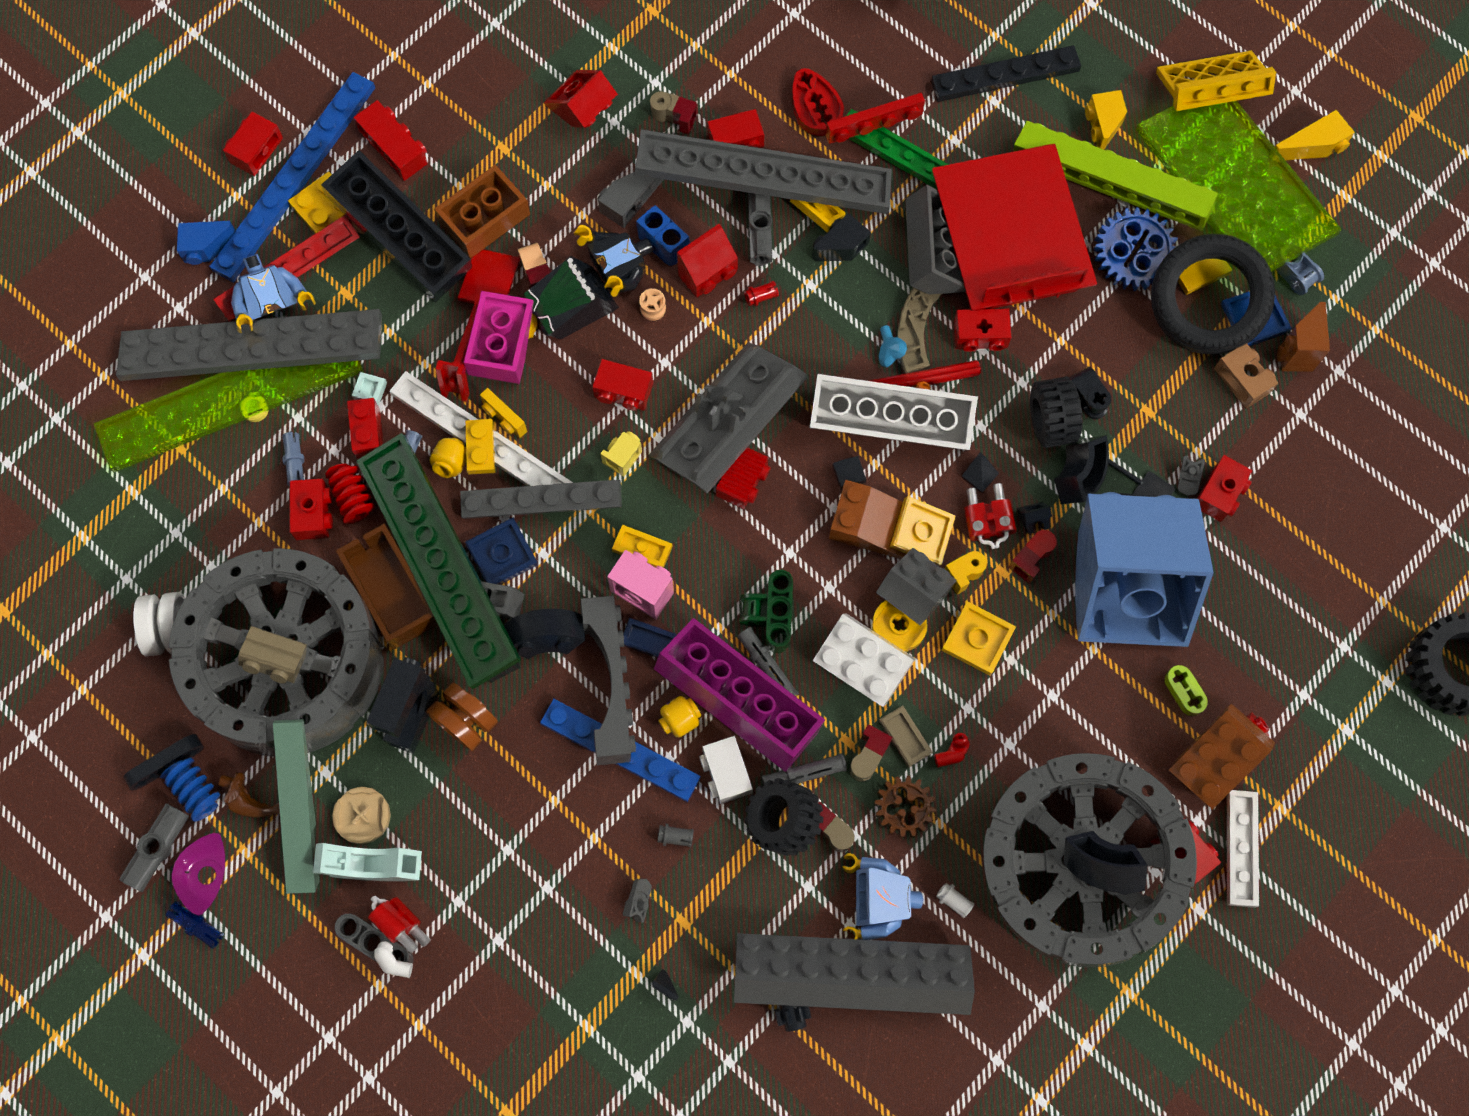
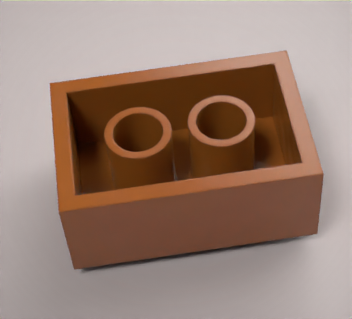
[434,164,530,259]
[1169,704,1275,810]

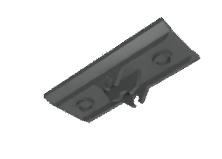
[648,342,808,494]

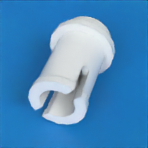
[936,883,974,918]

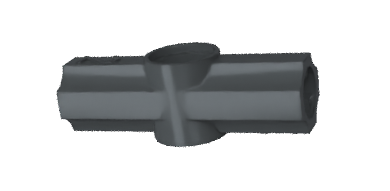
[748,193,772,266]
[119,803,189,892]

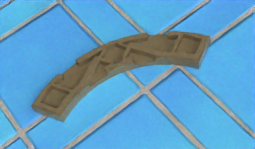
[897,287,942,374]

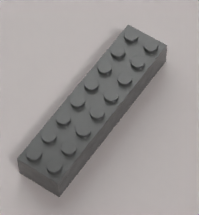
[734,933,975,1015]

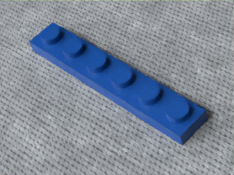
[540,699,701,803]

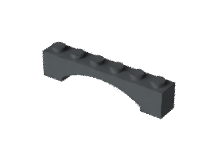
[581,596,636,765]

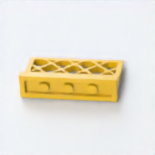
[1156,50,1276,111]

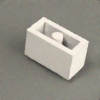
[699,736,753,804]

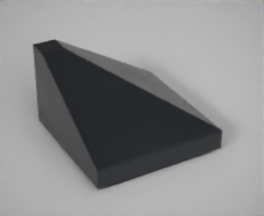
[962,452,999,493]
[652,969,679,1002]

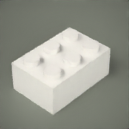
[813,613,916,707]

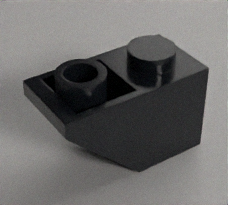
[812,213,871,261]

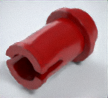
[744,281,779,307]

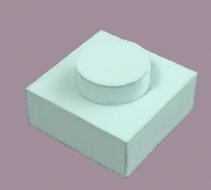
[351,372,387,406]

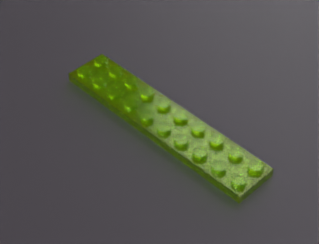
[93,361,364,473]

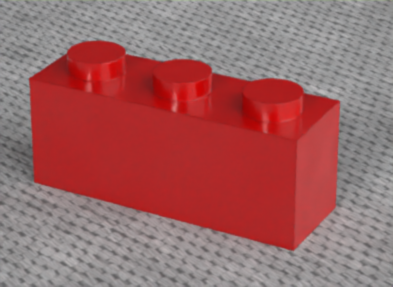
[353,100,428,181]

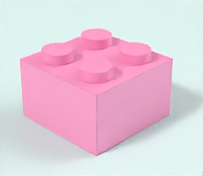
[607,550,674,619]

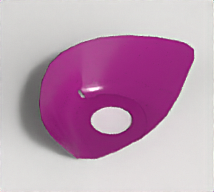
[172,833,225,915]

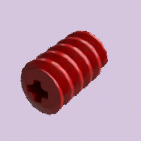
[325,463,375,524]

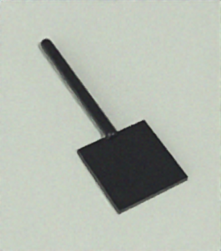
[1108,459,1176,497]

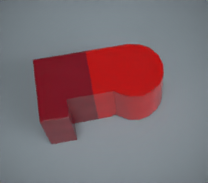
[1008,530,1057,584]

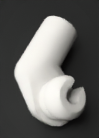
[374,941,413,978]

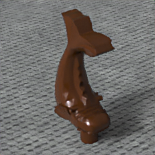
[219,772,280,818]

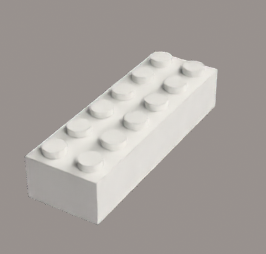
[810,374,978,450]

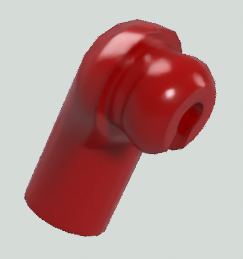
[934,733,970,768]

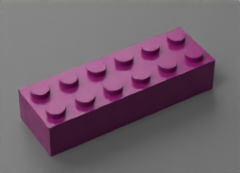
[654,618,825,772]

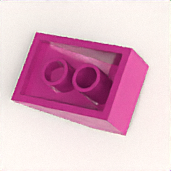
[464,291,534,384]

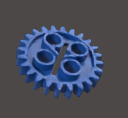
[1093,207,1178,291]

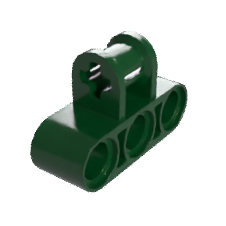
[739,569,793,653]

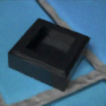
[832,456,867,490]

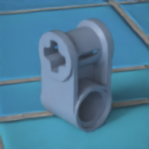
[1274,244,1324,295]

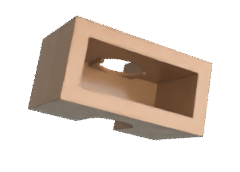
[1214,344,1278,409]

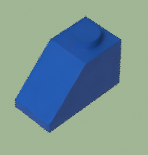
[177,221,236,265]

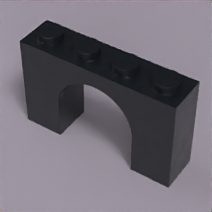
[366,657,440,754]

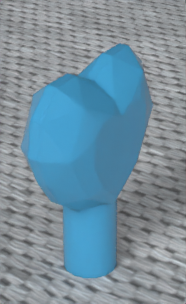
[879,325,907,367]

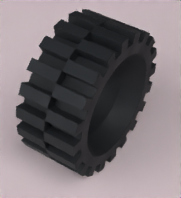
[1405,612,1469,716]

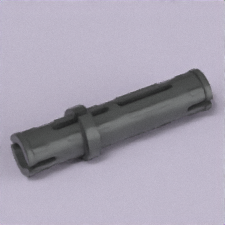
[737,627,799,697]
[761,753,847,787]

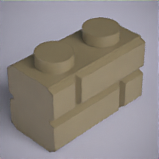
[238,626,307,683]

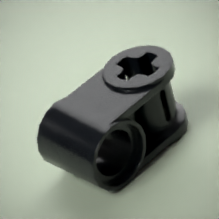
[1068,366,1111,419]

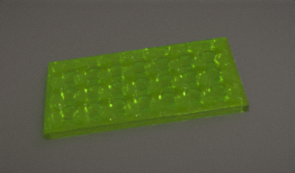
[1136,101,1341,272]

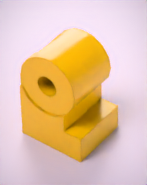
[945,551,987,595]

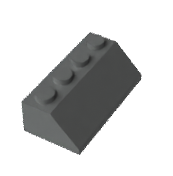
[906,185,966,294]

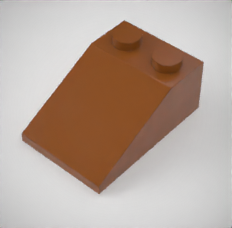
[829,480,906,559]

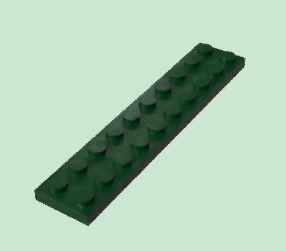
[357,433,521,689]

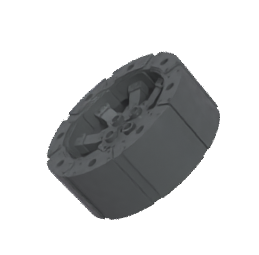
[169,548,384,757]
[984,753,1197,968]

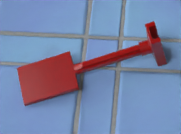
[435,249,520,402]

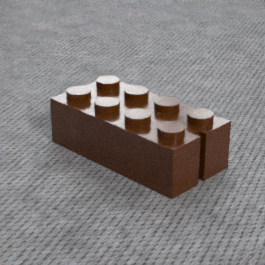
[335,524,438,650]

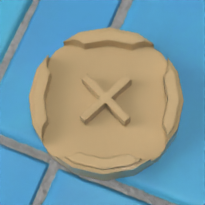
[332,787,391,845]

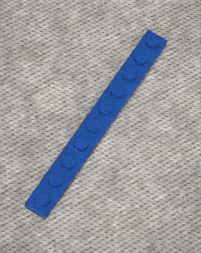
[209,72,375,283]

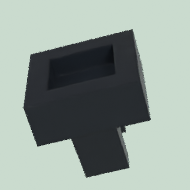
[1017,502,1052,534]

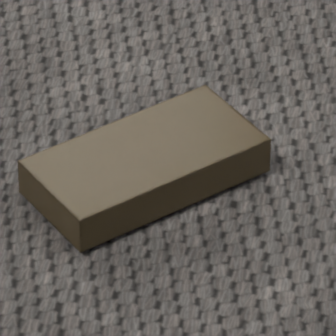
[879,706,933,768]

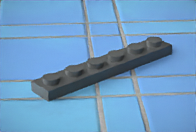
[460,480,622,519]

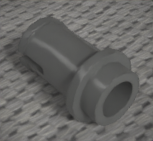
[657,823,694,848]

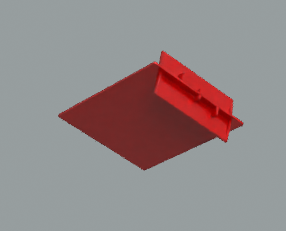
[932,144,1097,311]

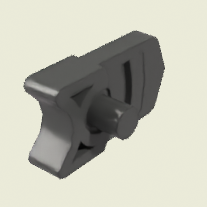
[1178,456,1205,495]
[623,878,652,922]

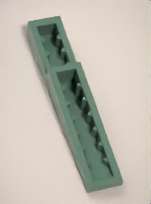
[273,719,320,894]

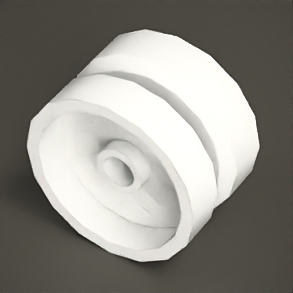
[133,592,185,656]

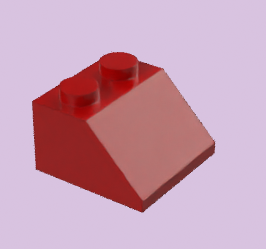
[544,70,618,128]
[677,224,738,298]

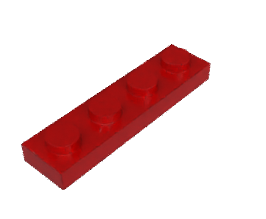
[825,92,925,144]

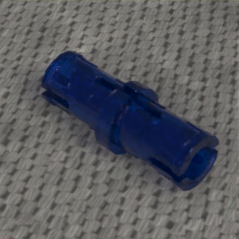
[166,901,224,949]

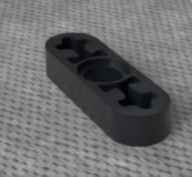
[123,734,204,790]

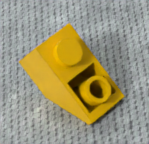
[1085,90,1127,150]

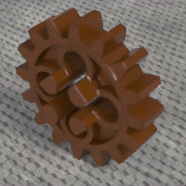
[874,776,936,838]

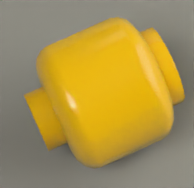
[429,438,467,478]
[658,696,701,738]

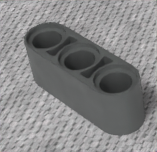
[335,914,414,963]

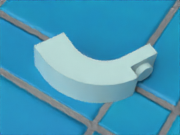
[313,843,422,881]

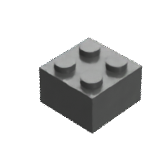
[876,548,957,626]

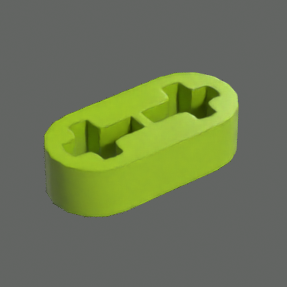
[1165,665,1208,716]

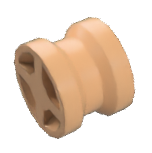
[639,289,666,321]

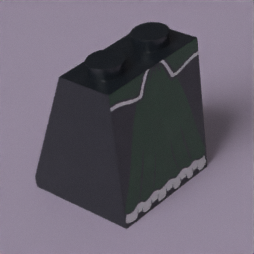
[524,256,619,340]

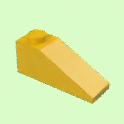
[1268,110,1355,162]

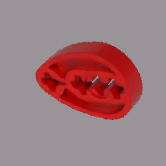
[792,68,844,136]

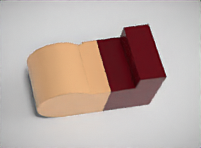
[518,243,551,288]

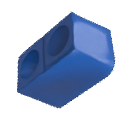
[636,205,690,266]

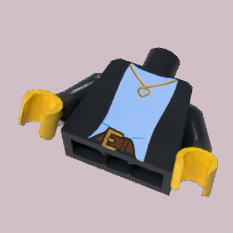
[574,225,653,297]

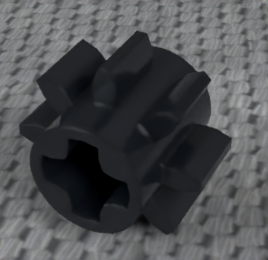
[774,1005,812,1032]

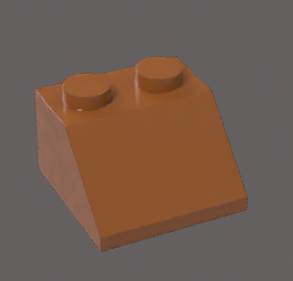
[1277,302,1330,372]

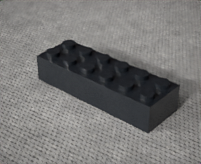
[321,150,472,303]

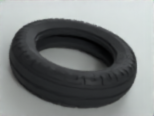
[1151,234,1275,354]

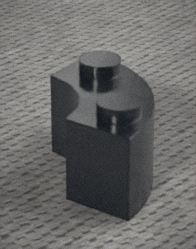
[1054,435,1109,504]
[504,609,585,659]
[1064,831,1148,895]

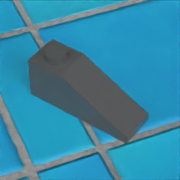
[598,172,664,228]

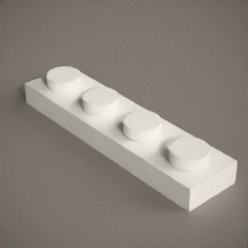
[1227,790,1259,908]

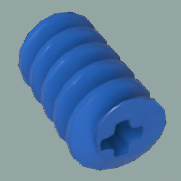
[160,758,221,822]

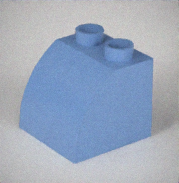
[1075,492,1214,647]

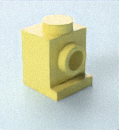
[601,431,642,476]

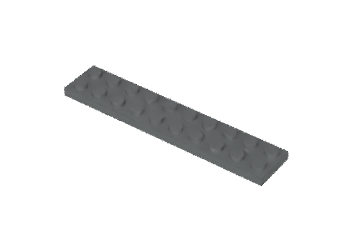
[634,129,892,214]
[116,309,382,381]

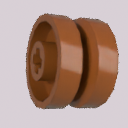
[425,682,498,752]

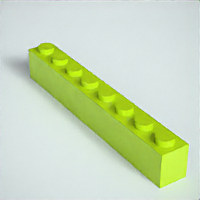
[1014,121,1218,231]

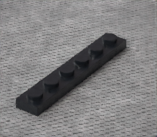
[931,45,1081,102]

